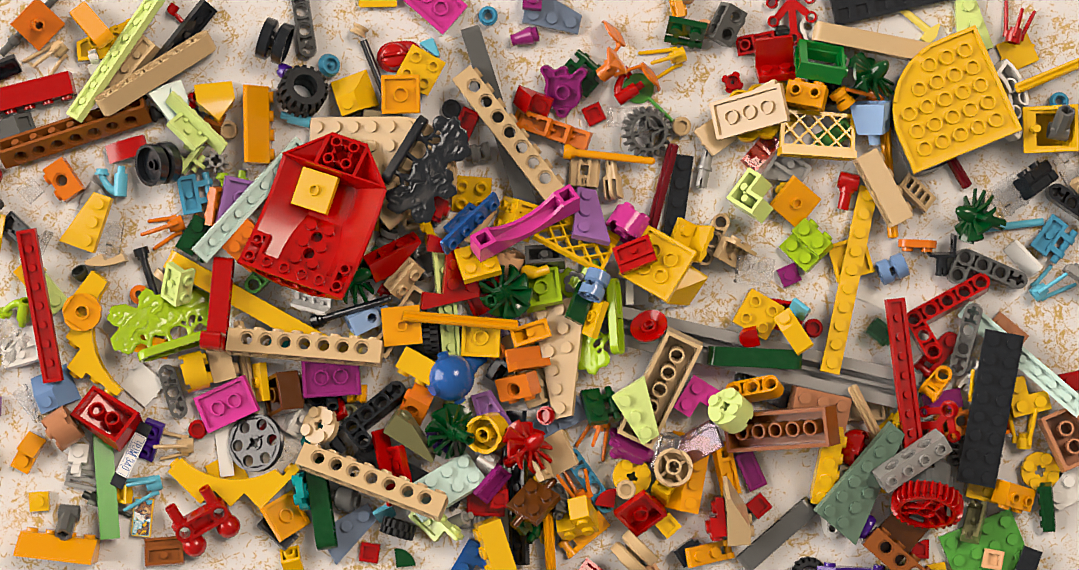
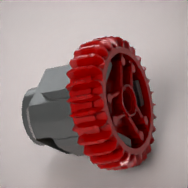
[891,458,964,530]

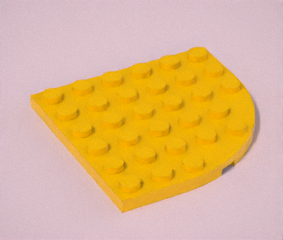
[892,25,1022,174]

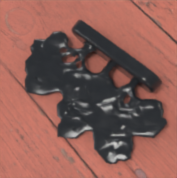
[382,115,472,223]

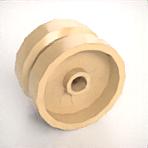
[610,529,659,570]

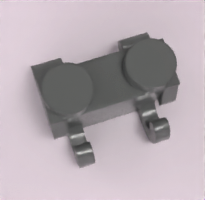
[410,246,434,281]

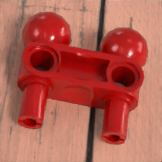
[165,484,241,557]

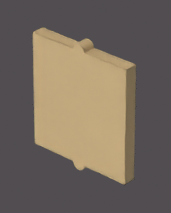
[694,119,738,157]

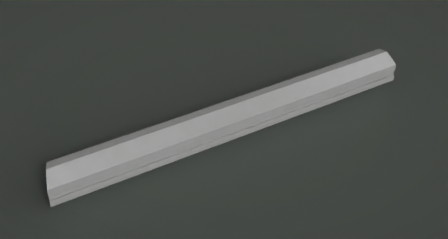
[597,306,922,409]

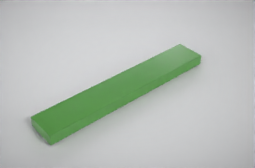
[92,433,120,540]

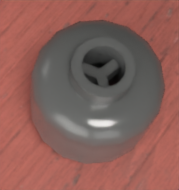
[331,485,361,512]

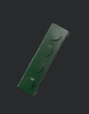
[1037,482,1056,532]

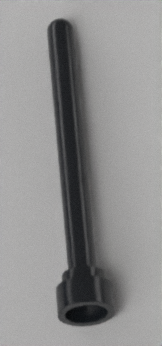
[133,246,158,295]
[310,295,393,329]

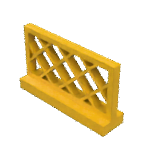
[777,109,857,161]
[532,214,621,270]

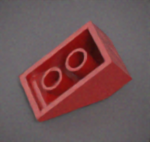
[70,385,143,452]

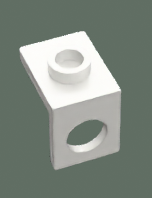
[475,452,500,476]

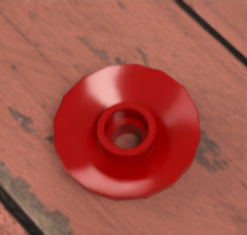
[630,310,668,342]

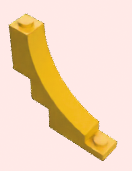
[168,457,300,509]

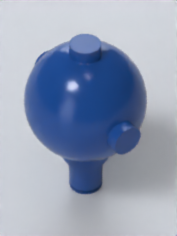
[428,351,487,404]

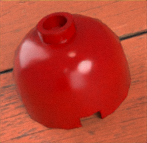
[841,429,869,466]

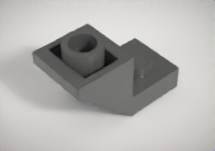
[0,112,36,139]

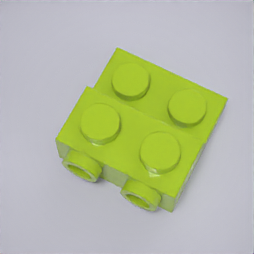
[779,218,834,274]
[520,266,564,313]

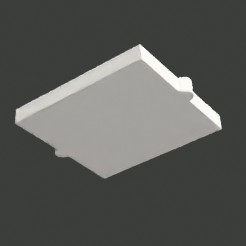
[120,363,166,407]

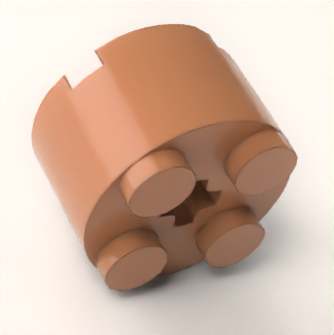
[41,405,85,451]

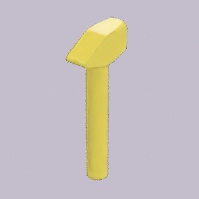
[900,10,940,43]

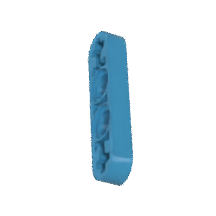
[570,448,613,513]

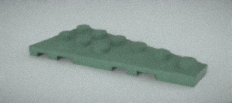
[814,421,905,545]

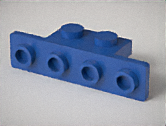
[440,192,500,255]

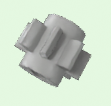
[205,151,230,173]

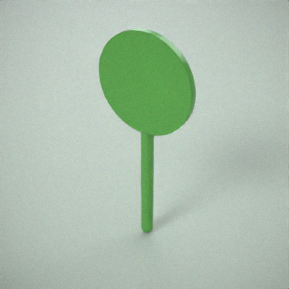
[623,73,674,123]

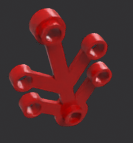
[766,0,818,47]
[919,400,961,456]

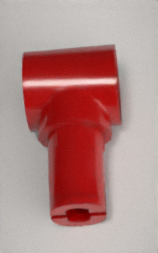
[837,171,860,211]

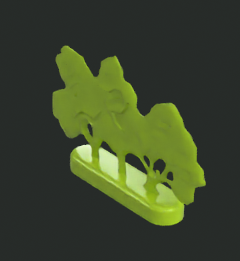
[560,260,625,375]
[107,286,210,363]

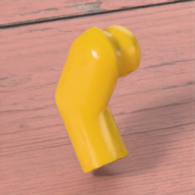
[521,265,550,279]

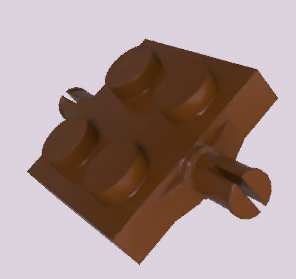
[506,477,561,529]

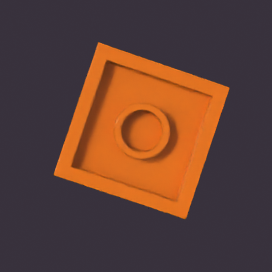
[10,0,65,51]

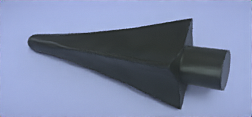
[82,491,131,518]

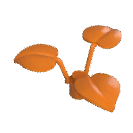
[595,20,661,92]

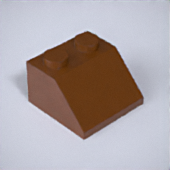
[265,370,304,418]

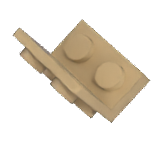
[532,429,579,483]

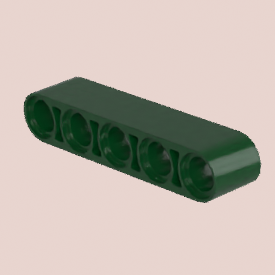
[707,346,803,370]
[305,457,338,551]

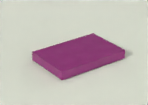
[301,361,362,398]

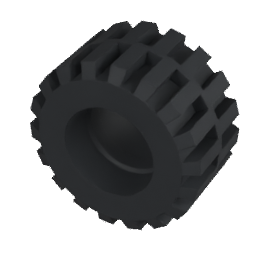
[276,65,329,118]

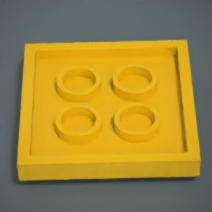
[618,225,698,303]

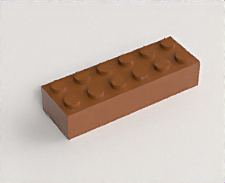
[724,405,841,453]

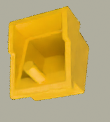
[1022,104,1079,154]

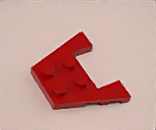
[420,234,480,310]

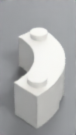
[994,59,1029,142]

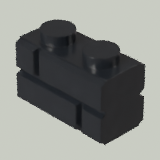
[1013,159,1059,200]

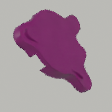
[540,64,588,118]
[609,427,658,465]

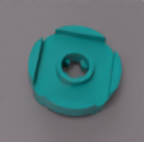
[291,472,311,511]

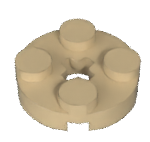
[301,406,339,446]

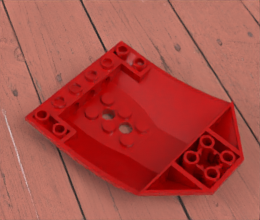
[237,132,387,300]

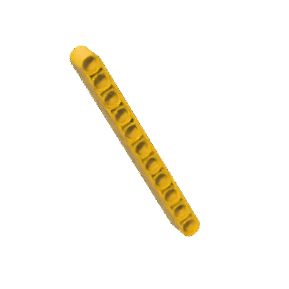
[163,250,349,353]

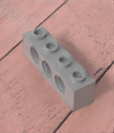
[871,428,953,494]

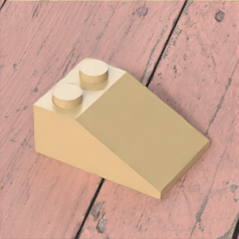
[723,476,755,546]

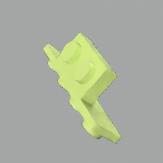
[166,91,228,155]
[408,512,465,542]

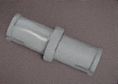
[695,148,713,188]

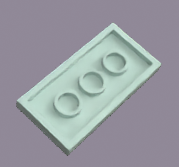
[404,451,485,523]

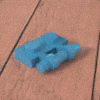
[177,172,213,216]
[1029,214,1078,264]

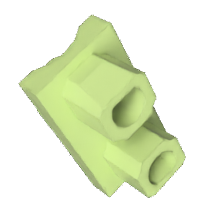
[181,144,207,175]

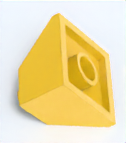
[330,70,379,117]
[659,266,708,306]

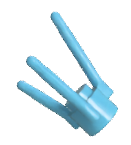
[1029,265,1077,302]
[123,475,163,512]

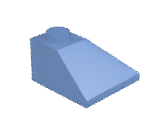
[31,363,82,414]

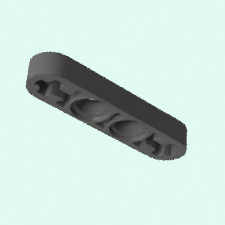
[291,0,317,58]
[949,303,983,376]

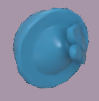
[318,54,340,77]

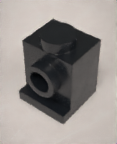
[672,538,701,568]

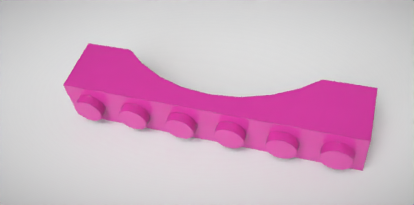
[470,184,580,262]

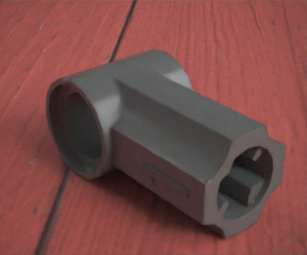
[1046,104,1075,142]
[55,504,81,541]

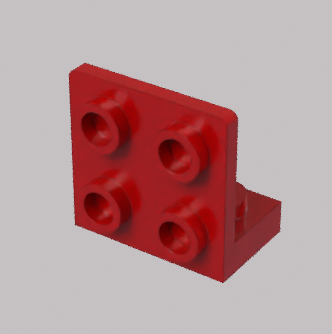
[754,35,797,84]

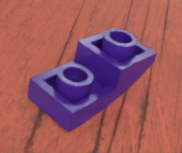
[138,418,165,462]

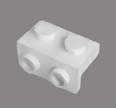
[291,291,334,316]

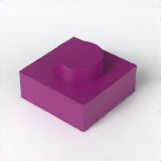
[522,0,542,11]
[776,263,802,287]

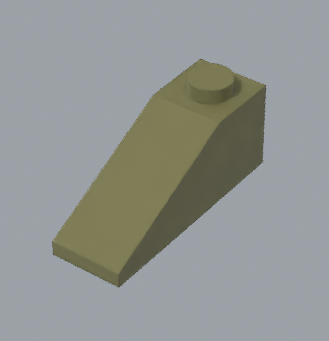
[384,408,436,463]

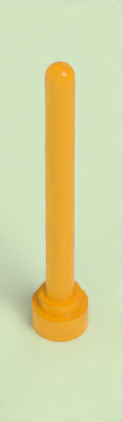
[563,144,655,165]

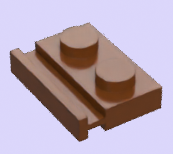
[144,536,185,568]

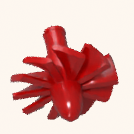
[503,420,553,474]

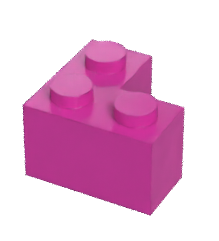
[673,374,720,417]

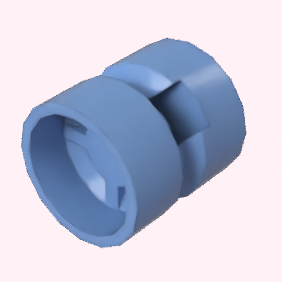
[875,253,910,285]
[578,267,611,303]

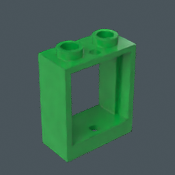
[794,39,848,85]

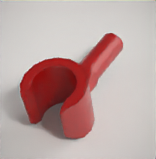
[167,2,184,23]

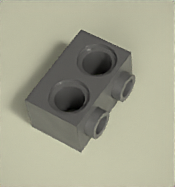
[705,2,748,48]

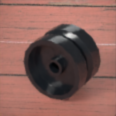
[255,17,295,65]
[135,141,183,186]

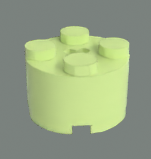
[708,388,753,434]

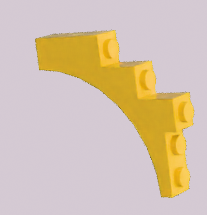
[66,270,124,396]

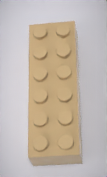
[617,326,703,449]

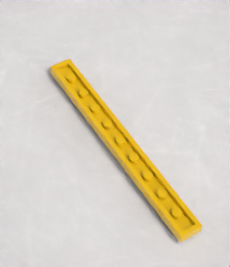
[820,185,875,375]

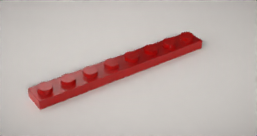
[16,228,64,384]
[884,297,923,449]

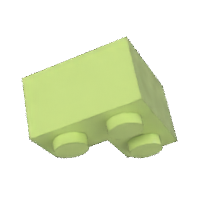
[726,168,774,223]

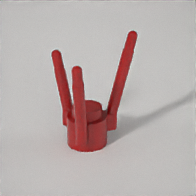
[1002,0,1036,45]

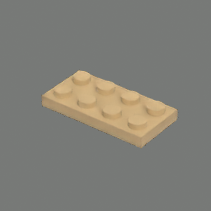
[709,83,790,141]

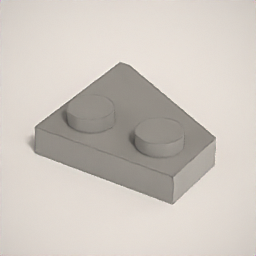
[761,152,812,182]

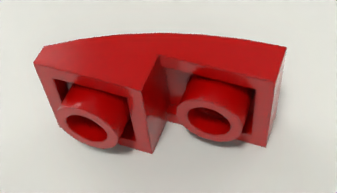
[736,30,776,56]
[105,135,147,164]

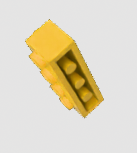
[810,427,847,504]

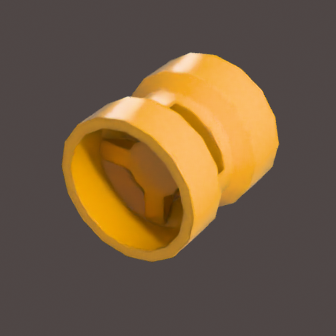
[829,85,856,112]
[347,384,368,403]

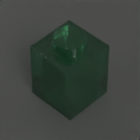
[863,317,890,347]

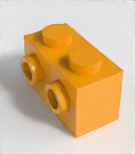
[785,78,829,113]
[991,479,1037,514]

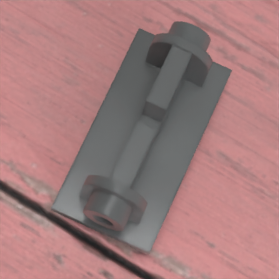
[551,483,569,520]

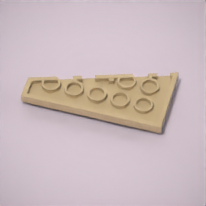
[533,297,583,420]

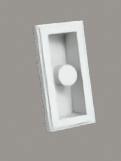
[1003,240,1043,277]
[281,403,309,439]

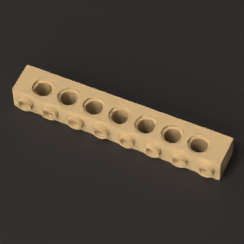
[452,65,565,201]
[225,325,384,368]
[295,442,449,522]

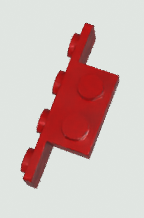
[371,428,412,507]

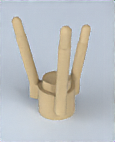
[22,39,69,75]
[153,431,194,461]

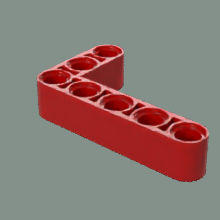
[199,257,235,352]
[907,273,990,364]

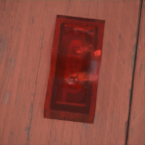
[740,136,779,171]

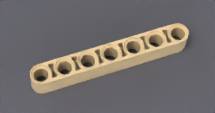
[811,21,931,61]
[94,30,217,117]

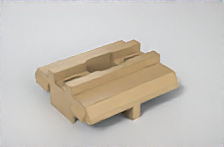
[568,157,601,188]

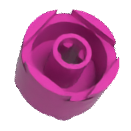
[605,202,650,243]

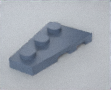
[522,0,582,35]

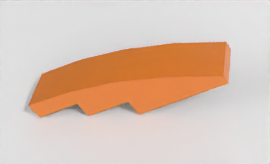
[515,108,593,150]

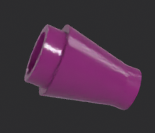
[510,26,540,46]

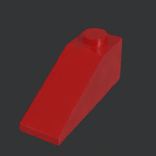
[363,231,421,283]

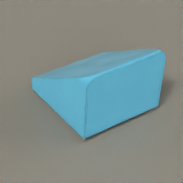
[420,38,440,58]
[789,298,811,321]
[372,504,396,523]

